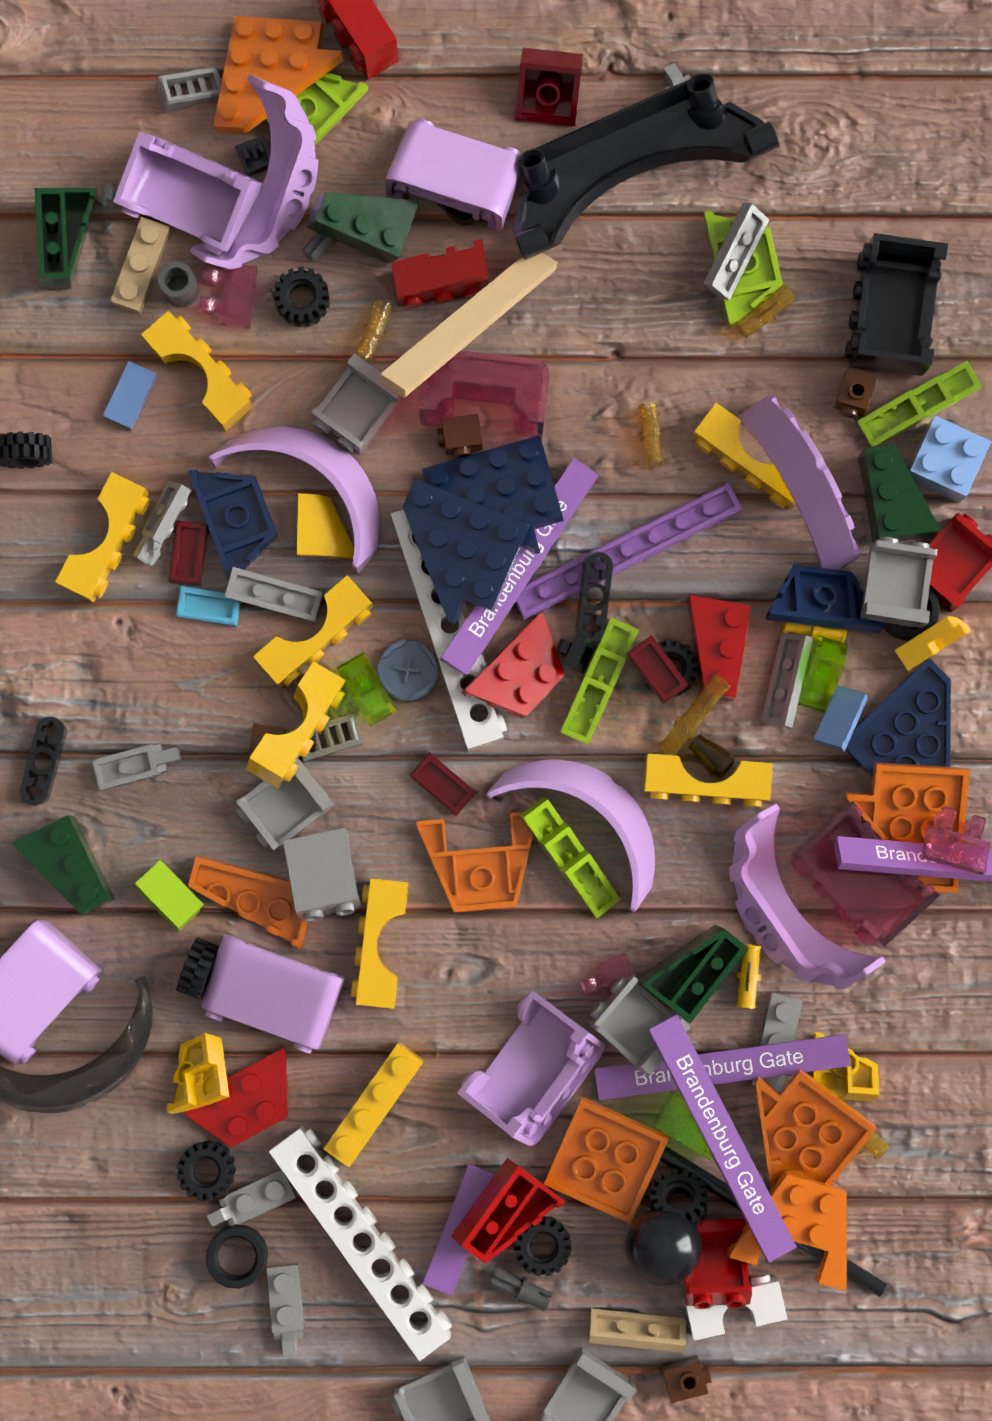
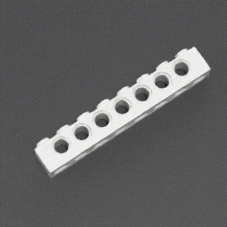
[391,510,507,751]
[269,1126,452,1362]

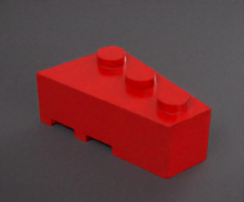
[391,239,488,309]
[687,595,751,701]
[451,1158,566,1264]

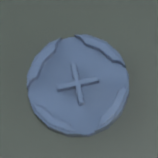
[378,640,439,701]

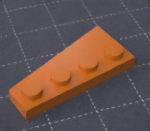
[188,855,309,949]

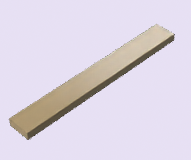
[379,253,558,398]

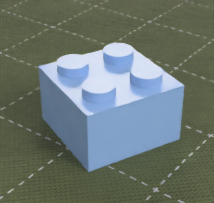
[908,415,992,503]

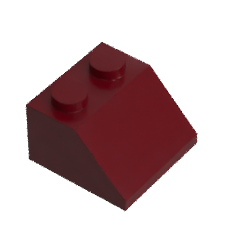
[515,48,583,126]

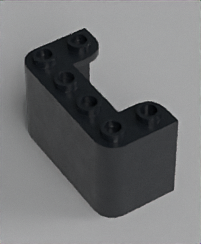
[844,233,948,376]

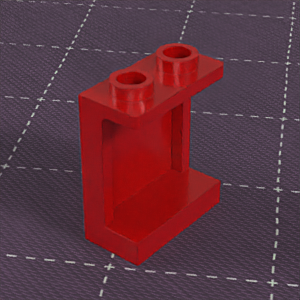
[929,513,992,612]
[684,1219,752,1309]

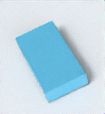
[175,586,242,627]

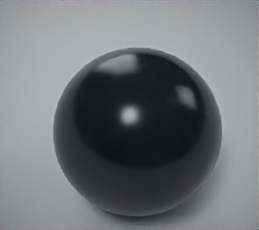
[625,1208,702,1285]

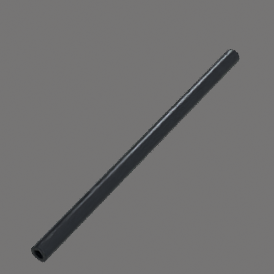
[660,1146,887,1297]

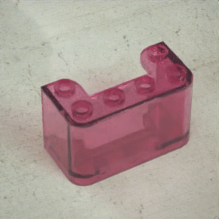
[419,350,550,439]
[790,801,940,947]

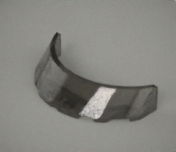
[0,976,153,1113]

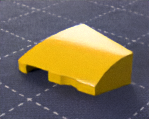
[297,493,354,559]
[895,616,971,671]
[811,1032,879,1102]
[166,1033,229,1114]

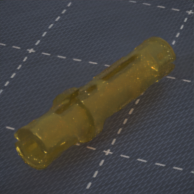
[660,675,730,756]

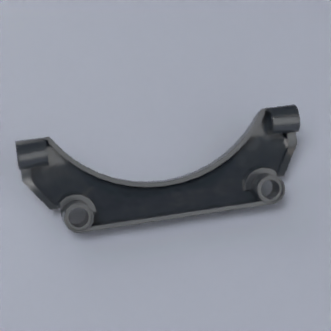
[513,74,779,260]

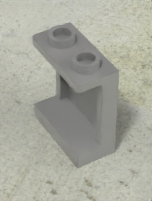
[310,353,403,454]
[860,537,938,628]
[236,758,335,851]
[283,828,361,922]
[587,976,691,1075]
[540,1347,637,1421]
[391,1356,490,1421]

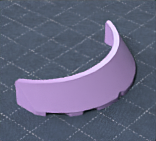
[190,74,318,269]
[737,394,861,570]
[208,426,380,574]
[486,759,655,913]
[729,804,886,989]

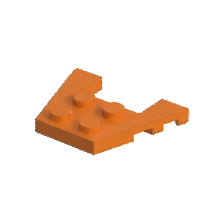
[416,812,533,912]
[727,1171,847,1291]

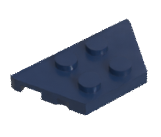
[188,470,278,581]
[766,564,884,634]

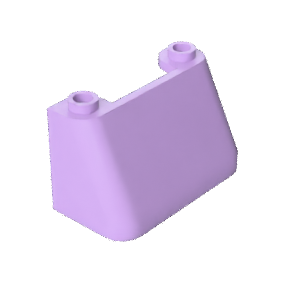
[385,119,521,233]
[113,132,263,255]
[0,920,102,1065]
[201,935,346,1053]
[457,990,605,1146]

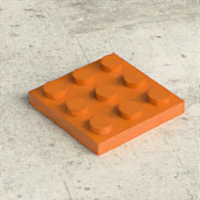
[543,1097,669,1224]

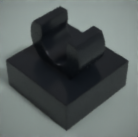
[235,136,270,177]
[556,634,596,674]

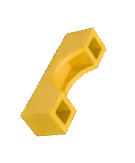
[141,310,253,431]
[692,403,795,510]
[55,472,150,603]
[253,575,373,688]
[245,661,346,789]
[643,754,773,807]
[351,878,409,1009]
[324,1042,424,1167]

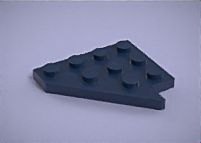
[422,435,564,554]
[403,479,530,625]
[845,658,951,778]

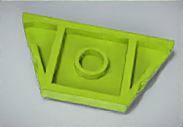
[266,73,368,145]
[703,211,783,327]

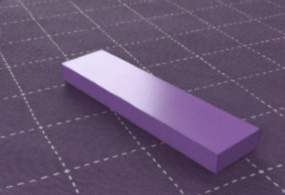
[423,1163,496,1296]

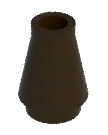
[688,734,736,778]

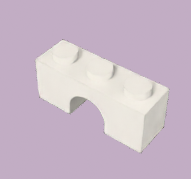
[683,1273,788,1341]

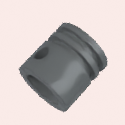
[158,261,199,307]

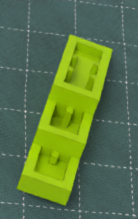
[857,360,983,447]
[561,617,640,745]
[519,796,621,919]

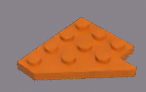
[213,16,344,134]
[844,763,970,893]
[756,1068,877,1190]

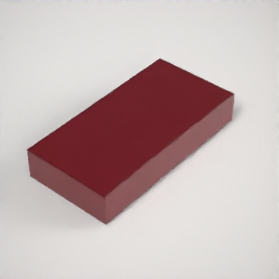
[168,520,208,586]
[626,635,689,704]
[409,752,477,816]

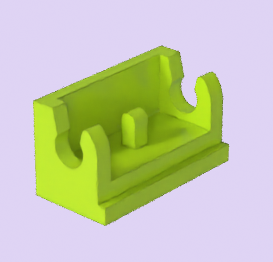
[135,860,204,932]

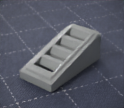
[156,66,222,113]
[302,713,364,762]

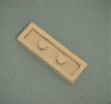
[110,217,171,314]
[589,1308,686,1353]

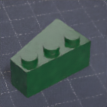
[34,188,97,289]
[306,192,419,264]
[858,444,941,542]
[11,815,115,914]
[637,925,748,1024]

